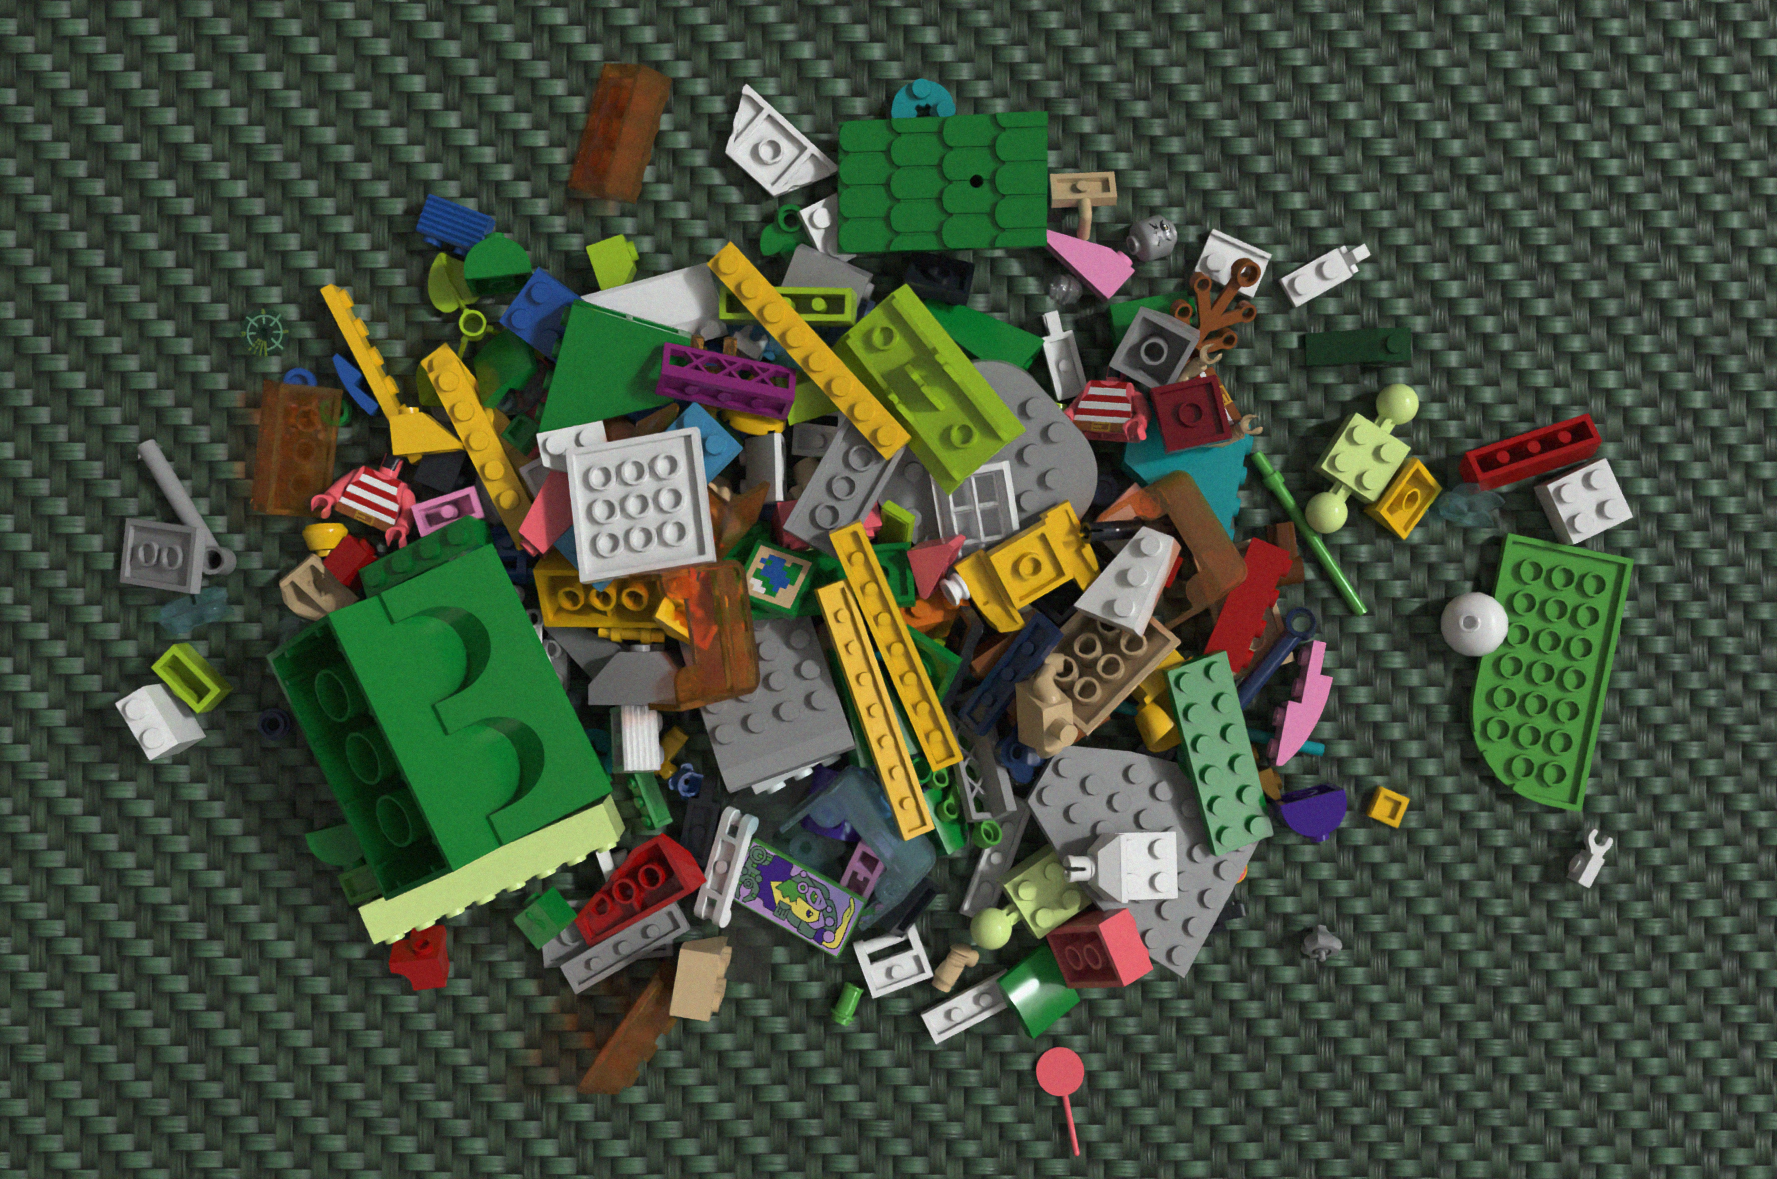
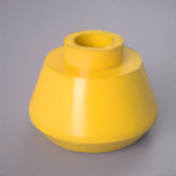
[302,523,348,557]

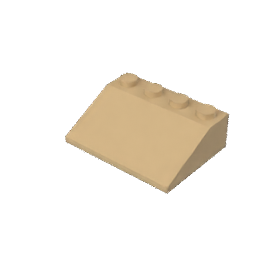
[1030,611,1181,736]

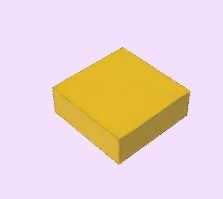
[1365,785,1410,828]

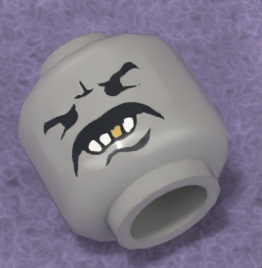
[1126,215,1177,262]

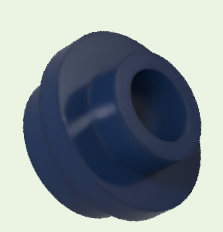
[257,708,291,741]

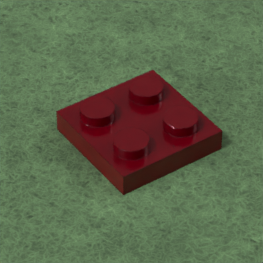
[1149,374,1233,455]

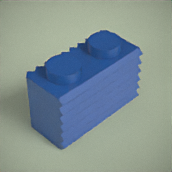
[416,194,496,258]

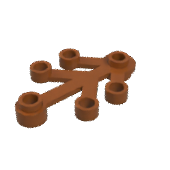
[1170,258,1261,368]

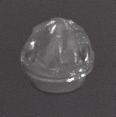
[1049,273,1082,306]

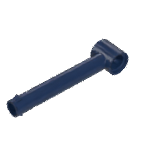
[1236,607,1317,711]

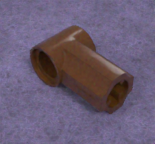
[1264,522,1305,587]

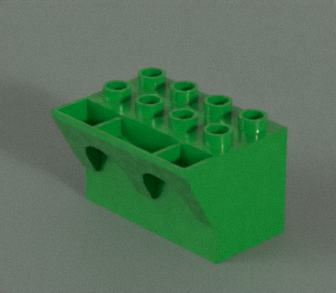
[266,543,614,901]

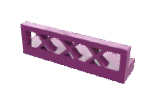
[655,342,796,420]

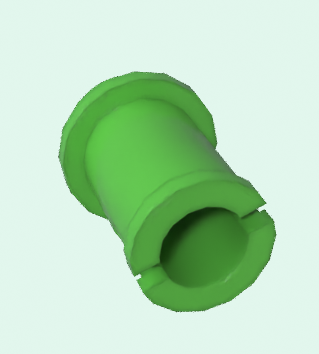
[830,982,864,1026]

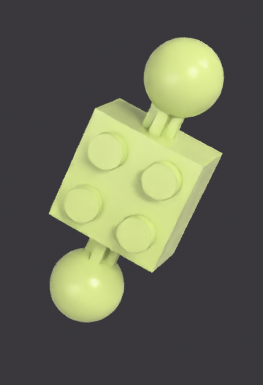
[1305,383,1419,534]
[970,844,1092,950]

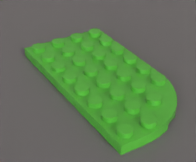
[1469,533,1634,812]

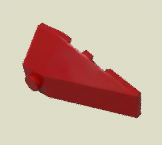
[574,833,707,948]

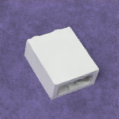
[115,683,206,761]

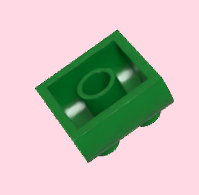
[464,232,534,297]
[910,781,968,859]
[305,820,367,871]

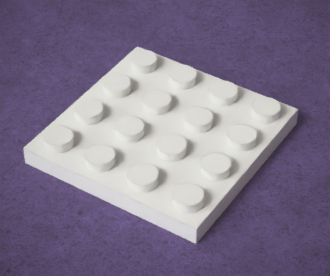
[565,426,717,584]

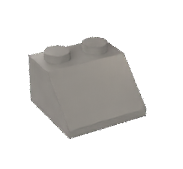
[1109,306,1200,388]

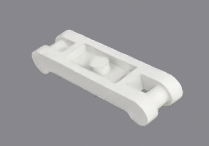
[694,806,759,928]

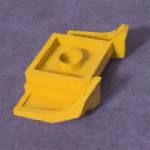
[953,499,1101,633]

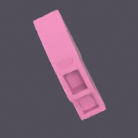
[1266,640,1333,767]

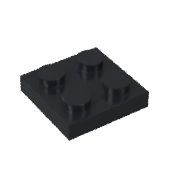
[904,252,976,307]

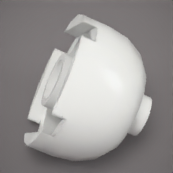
[1441,592,1508,656]

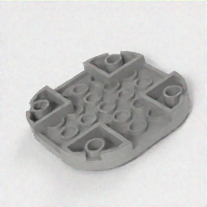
[878,359,1097,559]

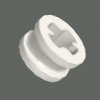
[939,572,970,606]

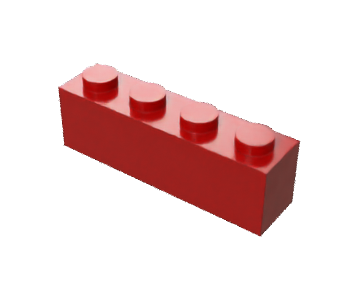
[1458,413,1602,496]
[1202,537,1293,674]

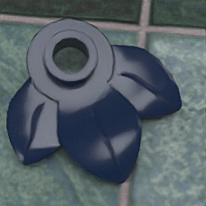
[994,722,1048,783]

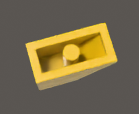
[389,407,466,457]

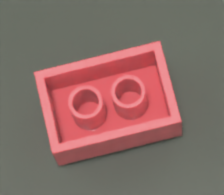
[1046,908,1154,989]

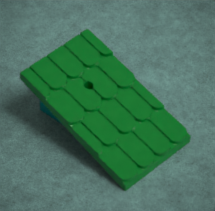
[837,111,1048,255]

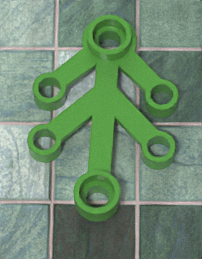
[926,733,1002,849]

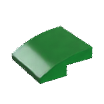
[474,328,538,409]
[995,943,1080,1039]

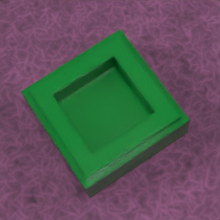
[500,410,540,457]

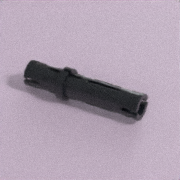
[1080,515,1175,543]

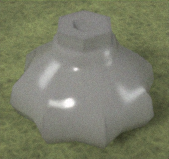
[1301,925,1342,962]

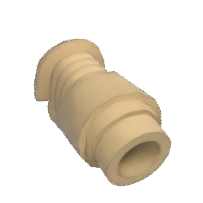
[932,943,979,992]

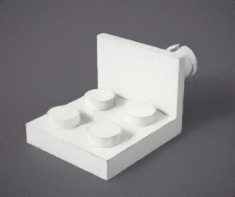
[1063,831,1178,903]

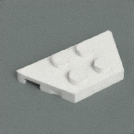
[725,84,837,198]

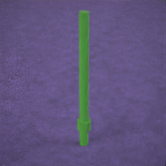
[1250,450,1368,617]

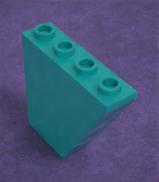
[1119,401,1254,556]

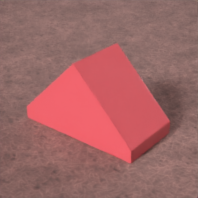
[907,534,966,600]

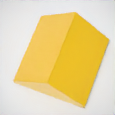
[1364,457,1442,540]

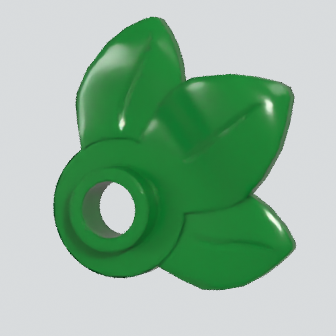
[760,204,813,265]

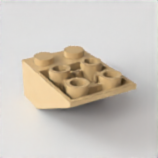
[669,936,732,1022]

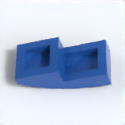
[332,353,383,418]

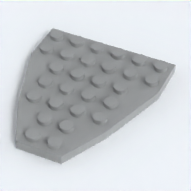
[1024,746,1274,978]

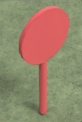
[1036,1047,1084,1156]

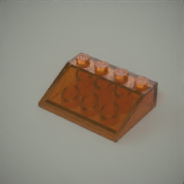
[576,959,677,1095]

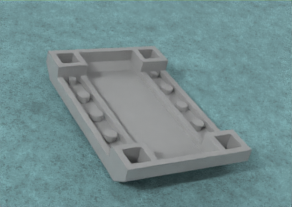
[678,594,856,793]

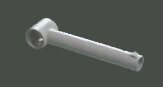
[137,439,237,576]

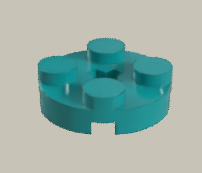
[891,78,956,118]

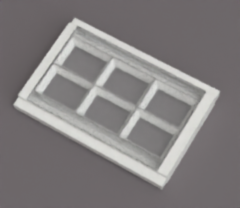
[929,459,1020,580]

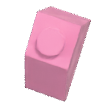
[411,486,485,538]

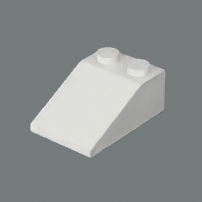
[739,433,787,505]

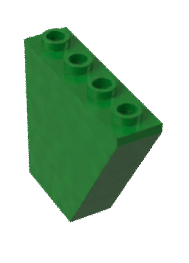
[534,298,692,433]

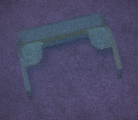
[778,764,936,932]

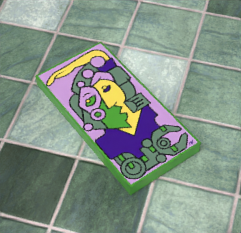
[733,838,868,959]

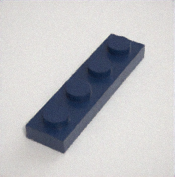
[957,612,1064,737]

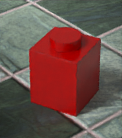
[322,534,380,591]

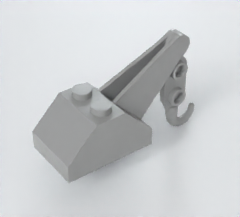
[542,625,698,706]

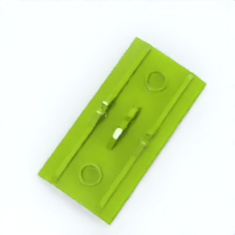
[831,283,1027,496]

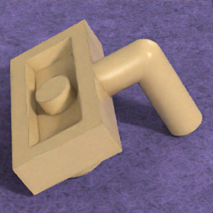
[1049,172,1117,241]

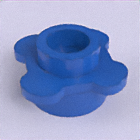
[667,762,704,800]

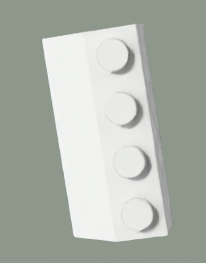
[581,262,729,345]

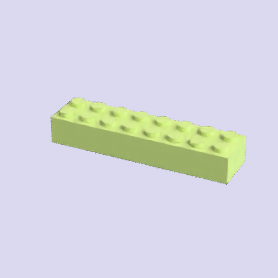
[358,794,626,945]

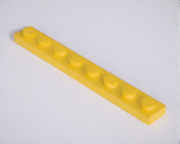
[707,241,912,461]
[829,519,964,772]
[814,578,935,841]

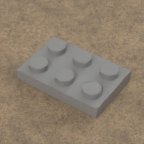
[120,518,207,594]

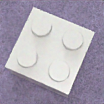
[1534,458,1633,545]

